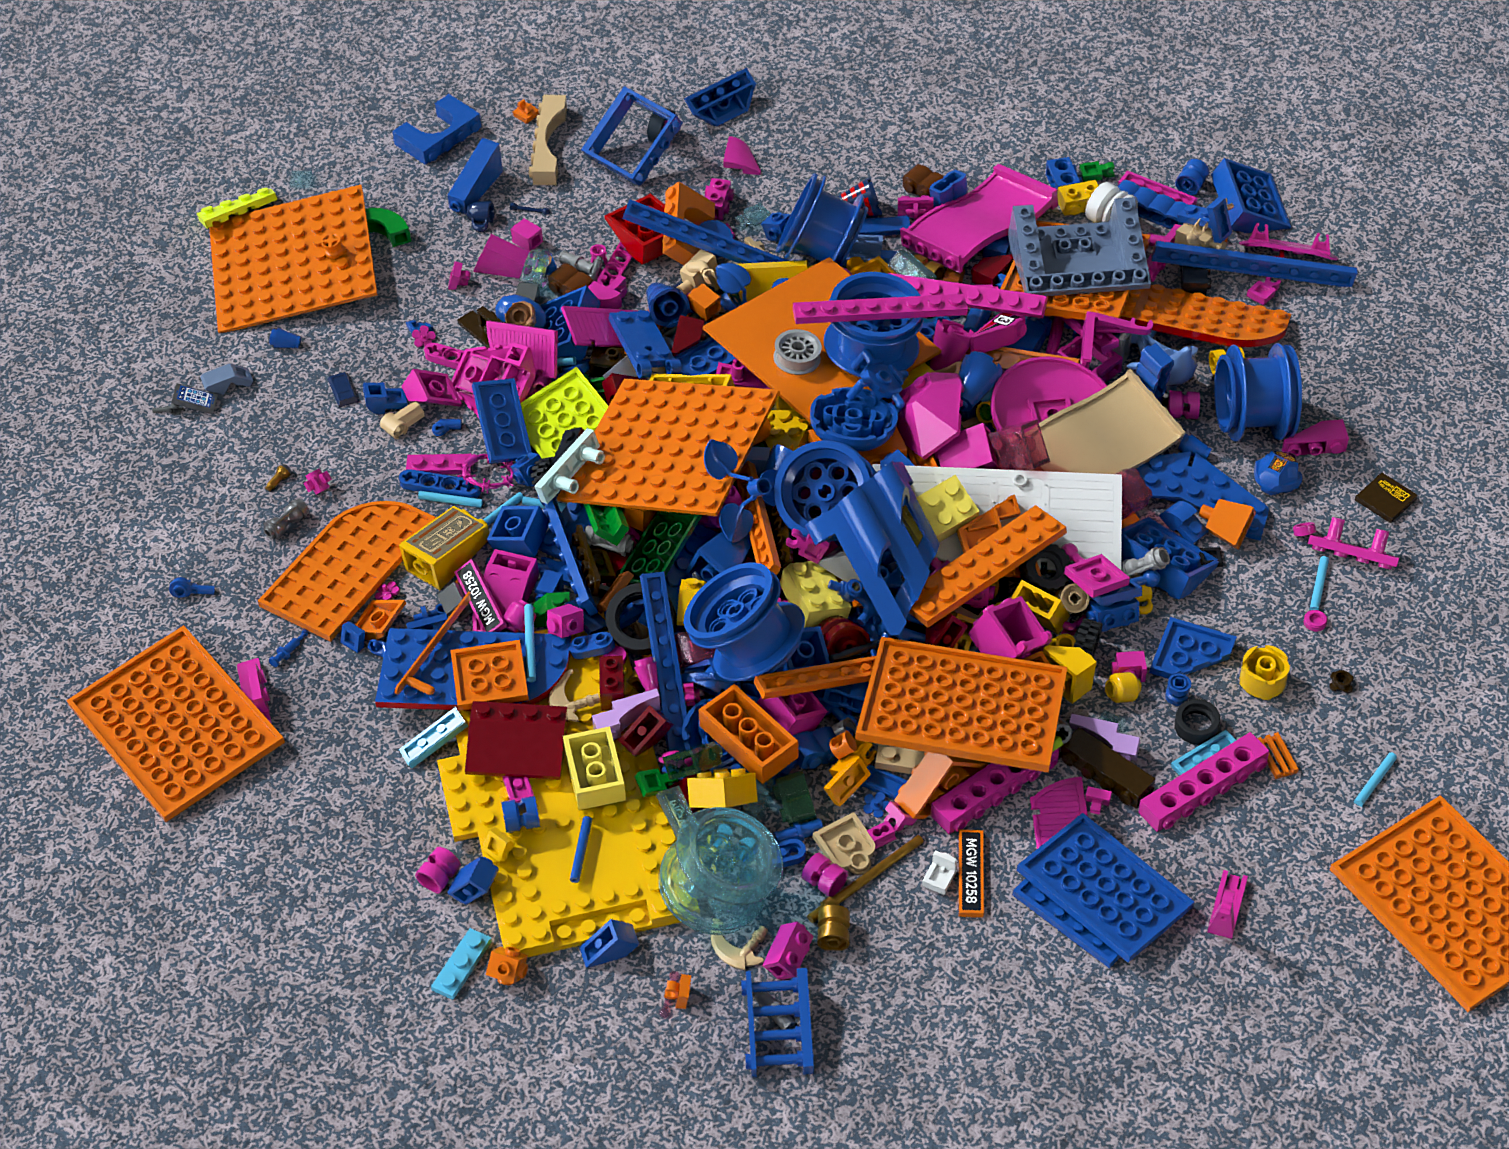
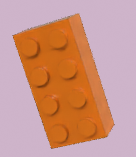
[699,684,798,784]

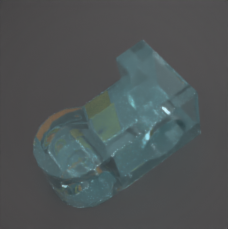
[519,249,552,289]
[742,779,774,821]

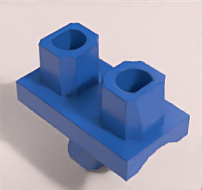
[406,606,448,630]

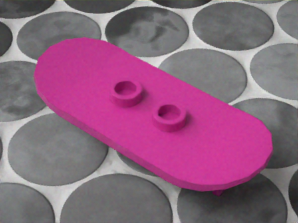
[1239,223,1338,261]

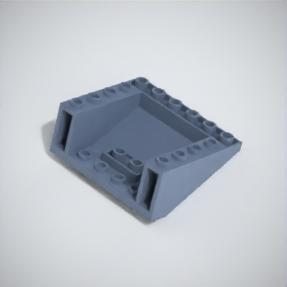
[1008,197,1151,296]

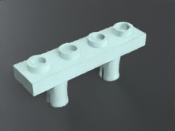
[534,428,605,504]

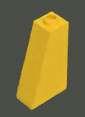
[737,260,813,301]

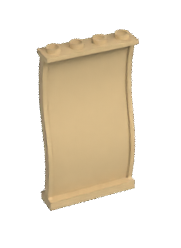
[1009,369,1185,475]

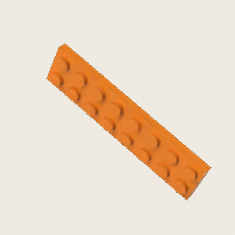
[909,505,1067,628]

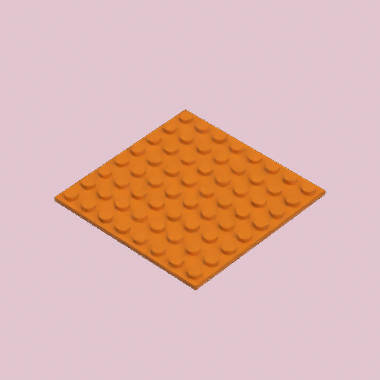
[209,184,378,333]
[703,257,942,424]
[557,379,780,516]

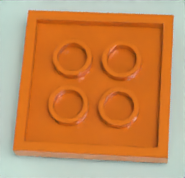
[451,640,529,711]

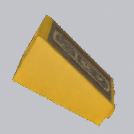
[399,506,490,590]

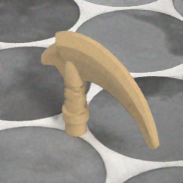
[549,669,600,722]
[711,918,768,970]

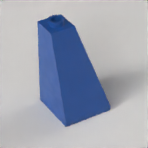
[685,531,752,583]

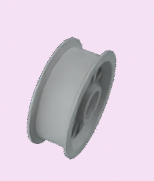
[773,329,822,375]

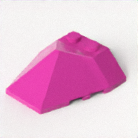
[451,343,536,418]
[892,372,964,460]

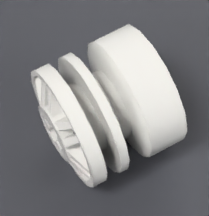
[1085,182,1138,223]

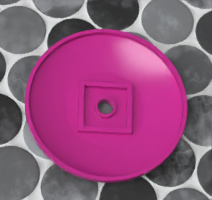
[990,357,1107,446]

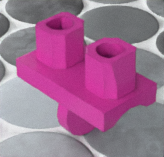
[898,195,933,221]

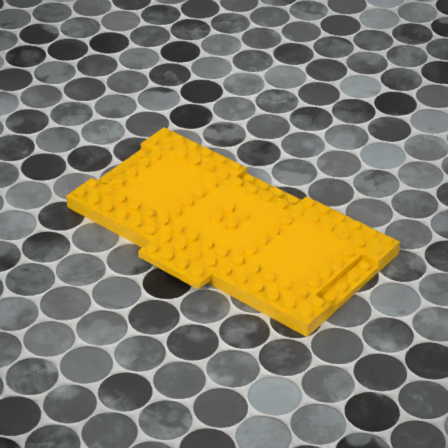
[437,612,701,958]

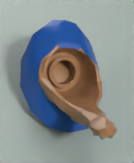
[495,294,546,328]

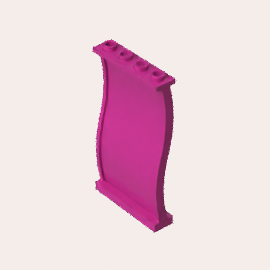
[900,164,1058,273]

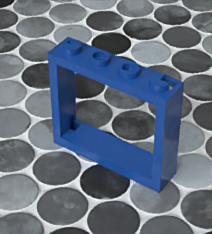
[581,86,683,186]

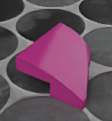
[723,136,761,175]

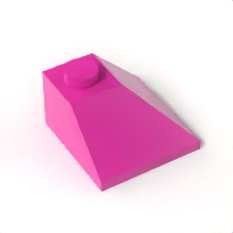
[401,369,462,407]

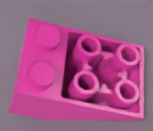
[473,549,539,616]

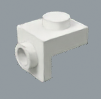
[922,851,957,895]

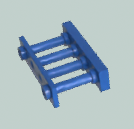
[741,968,814,1077]

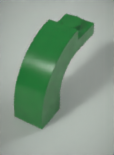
[366,208,412,247]

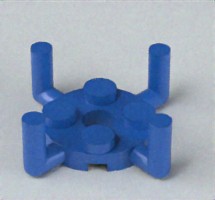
[846,349,909,414]

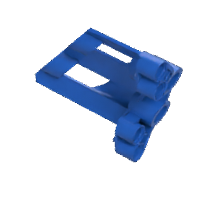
[805,461,940,636]

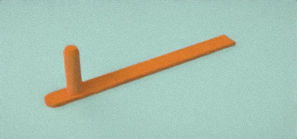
[395,591,471,695]

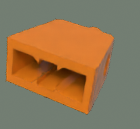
[1198,499,1256,549]

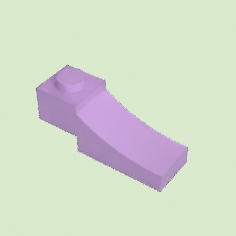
[592,688,661,741]
[1069,714,1140,761]

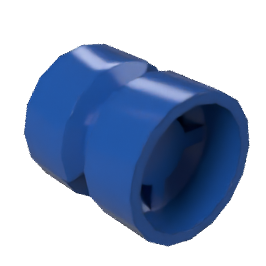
[1175,159,1210,196]
[501,796,540,833]

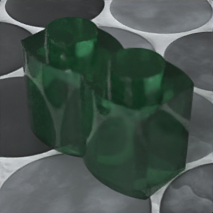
[773,770,817,827]

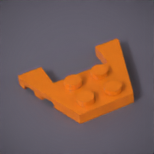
[957,495,1042,578]

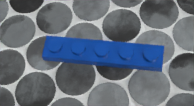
[1012,878,1121,969]

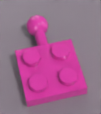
[1061,543,1130,598]

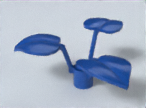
[715,263,789,304]
[704,439,778,543]

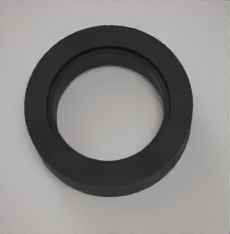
[606,583,677,655]

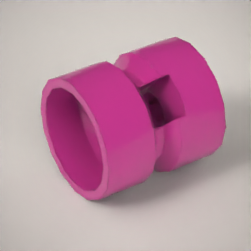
[1167,390,1200,419]
[415,847,461,894]
[802,852,848,897]

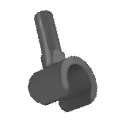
[152,403,184,415]

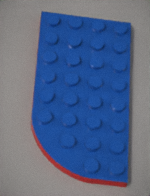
[375,628,572,711]

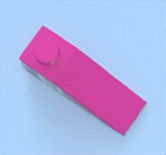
[970,312,1027,353]

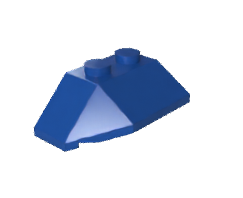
[684,67,756,126]

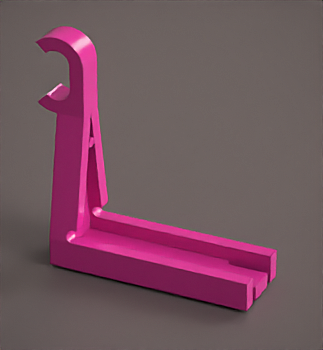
[1080,311,1153,369]
[1207,870,1248,939]

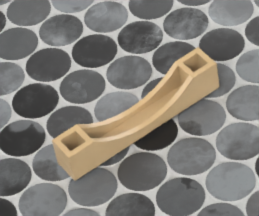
[529,95,567,185]

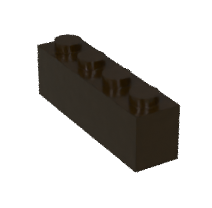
[1060,727,1156,809]

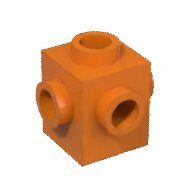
[486,946,528,985]

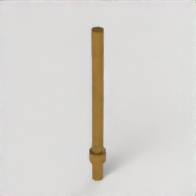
[807,835,924,923]

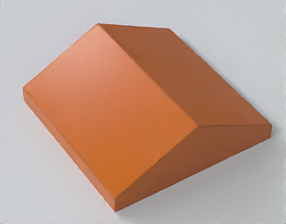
[355,600,406,641]

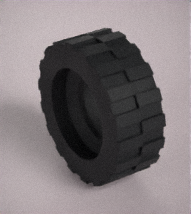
[1019,544,1072,594]

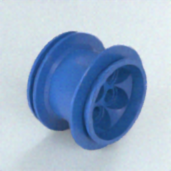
[776,173,868,267]
[824,272,924,377]
[1214,343,1302,442]
[774,440,876,546]
[684,562,805,681]

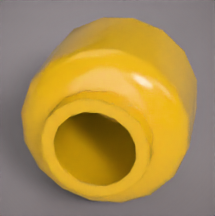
[1105,672,1142,703]

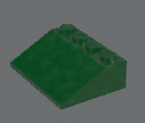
[615,511,703,586]

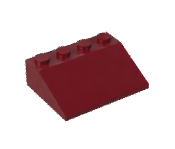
[465,701,568,780]

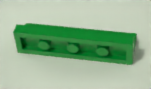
[584,504,629,546]

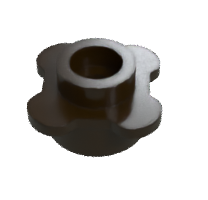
[1329,670,1354,693]

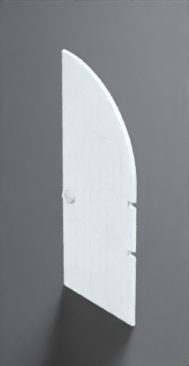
[872,464,1122,570]

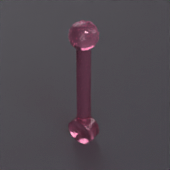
[659,971,679,1018]

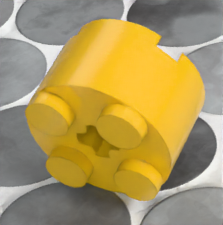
[1239,645,1290,700]

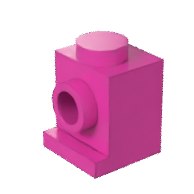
[1111,651,1147,682]

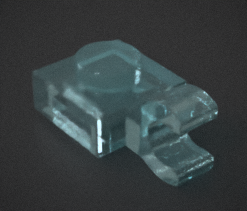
[735,203,771,231]

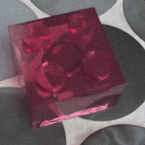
[989,419,1050,471]

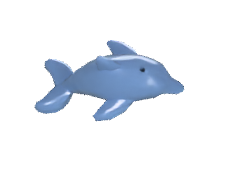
[1114,330,1198,394]

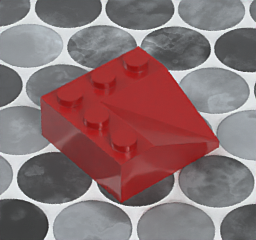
[605,194,686,265]

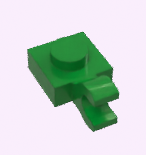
[1079,161,1115,182]
[634,768,679,797]

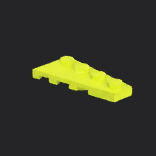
[197,188,277,229]

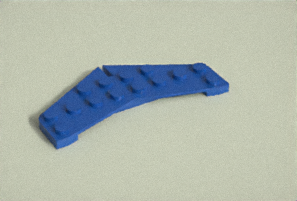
[1122,451,1269,541]

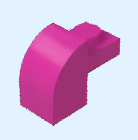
[588,275,627,309]

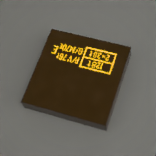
[1355,473,1418,523]

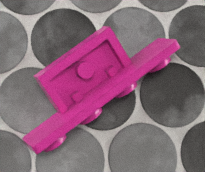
[237,658,272,724]

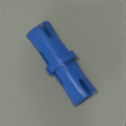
[773,818,823,843]

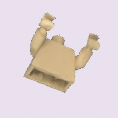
[1175,198,1234,250]
[676,249,726,316]

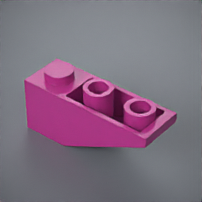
[1282,419,1349,457]

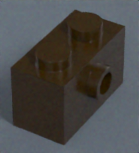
[589,345,627,377]

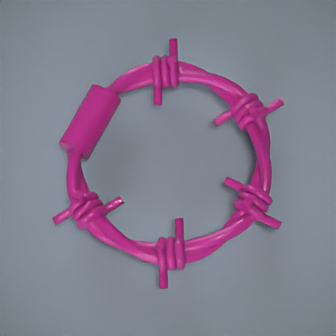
[457,454,514,494]

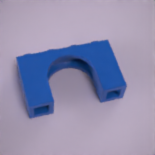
[392,94,482,165]

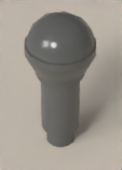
[588,256,603,282]

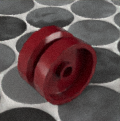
[818,615,871,661]

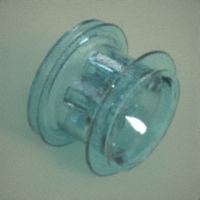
[658,807,783,935]

